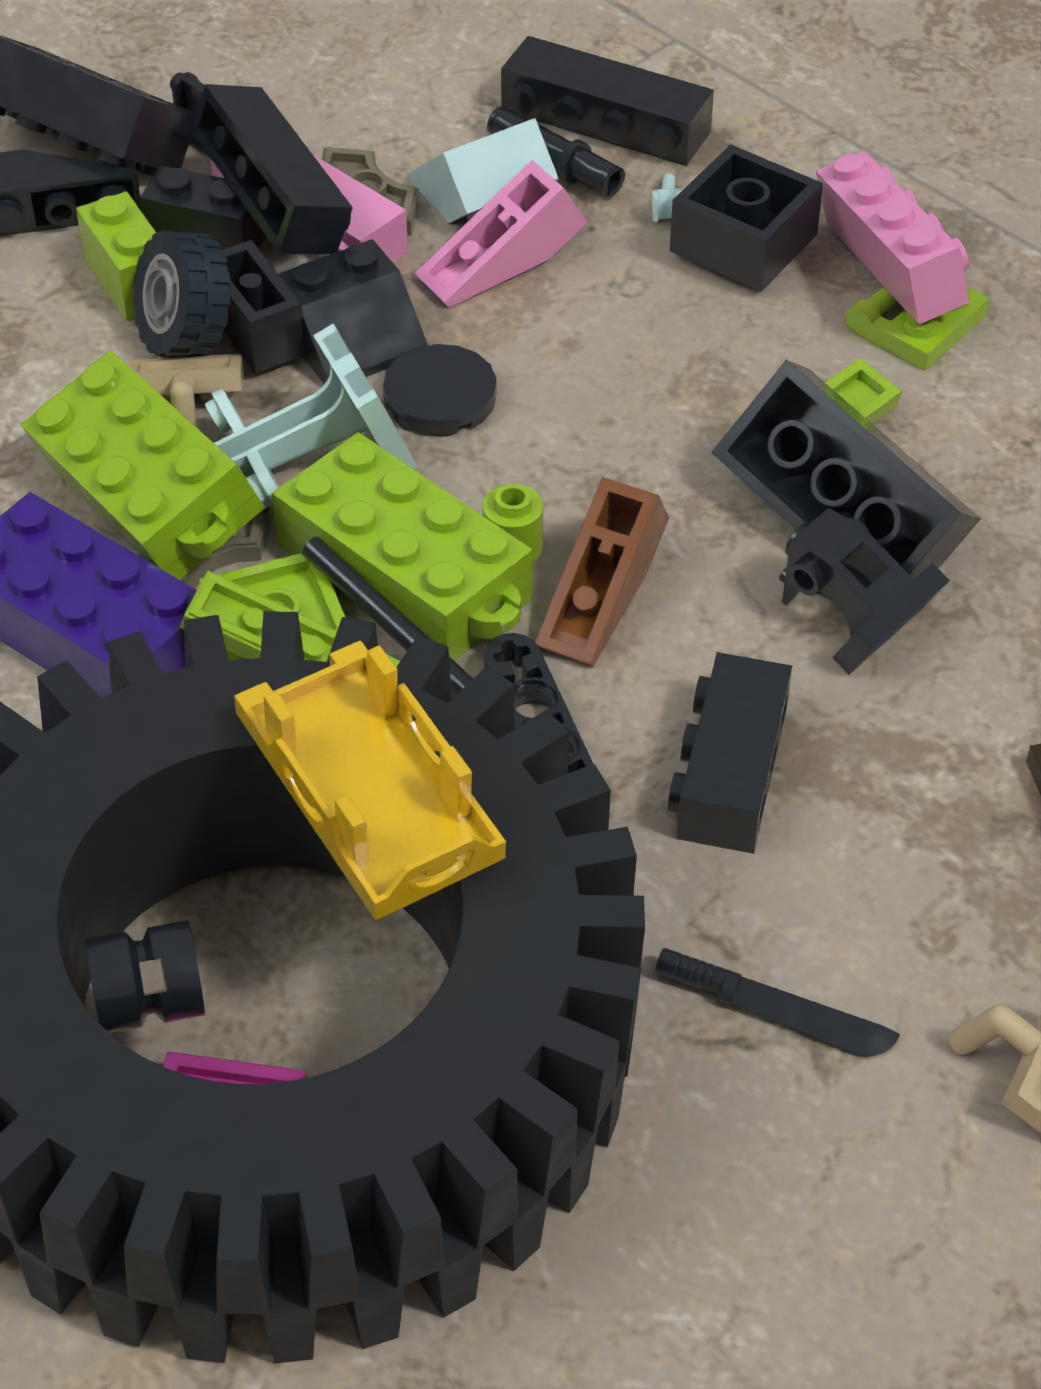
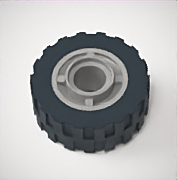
[133,230,231,357]

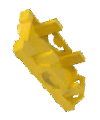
[234,640,506,921]

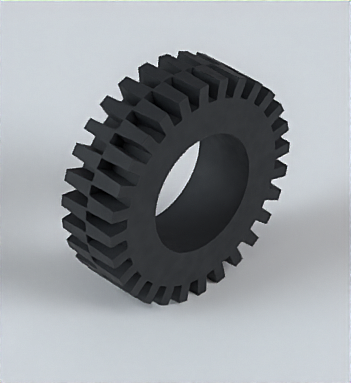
[0,611,645,1363]

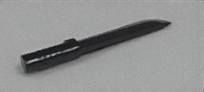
[655,948,900,1057]

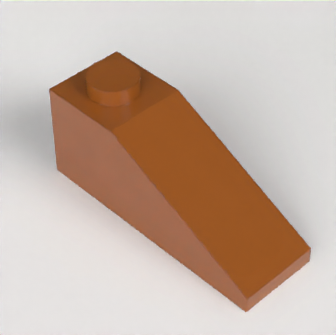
[535,477,669,667]

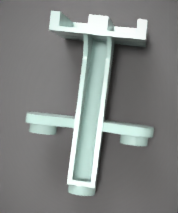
[205,324,418,509]

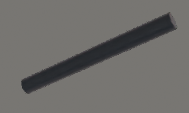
[301,536,474,696]

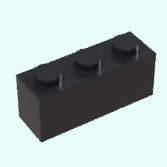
[668,652,793,854]

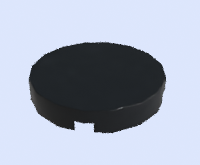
[383,344,497,436]

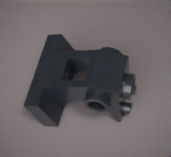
[779,508,950,675]

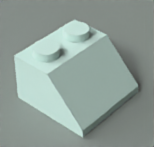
[407,118,559,223]

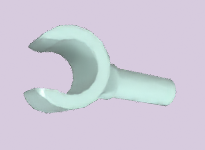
[651,173,683,222]

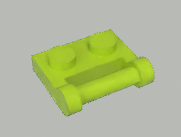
[845,286,990,371]

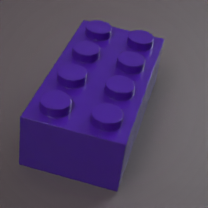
[0,492,197,698]

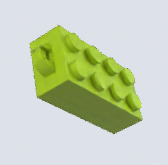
[20,349,265,580]
[272,432,533,661]

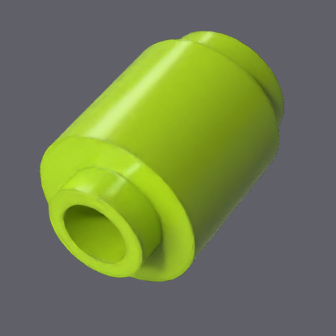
[482,484,543,565]

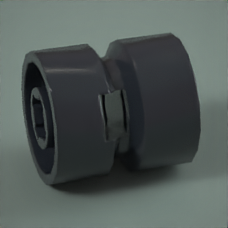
[85,920,205,1033]

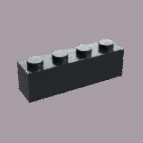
[501,36,714,166]
[191,84,353,254]

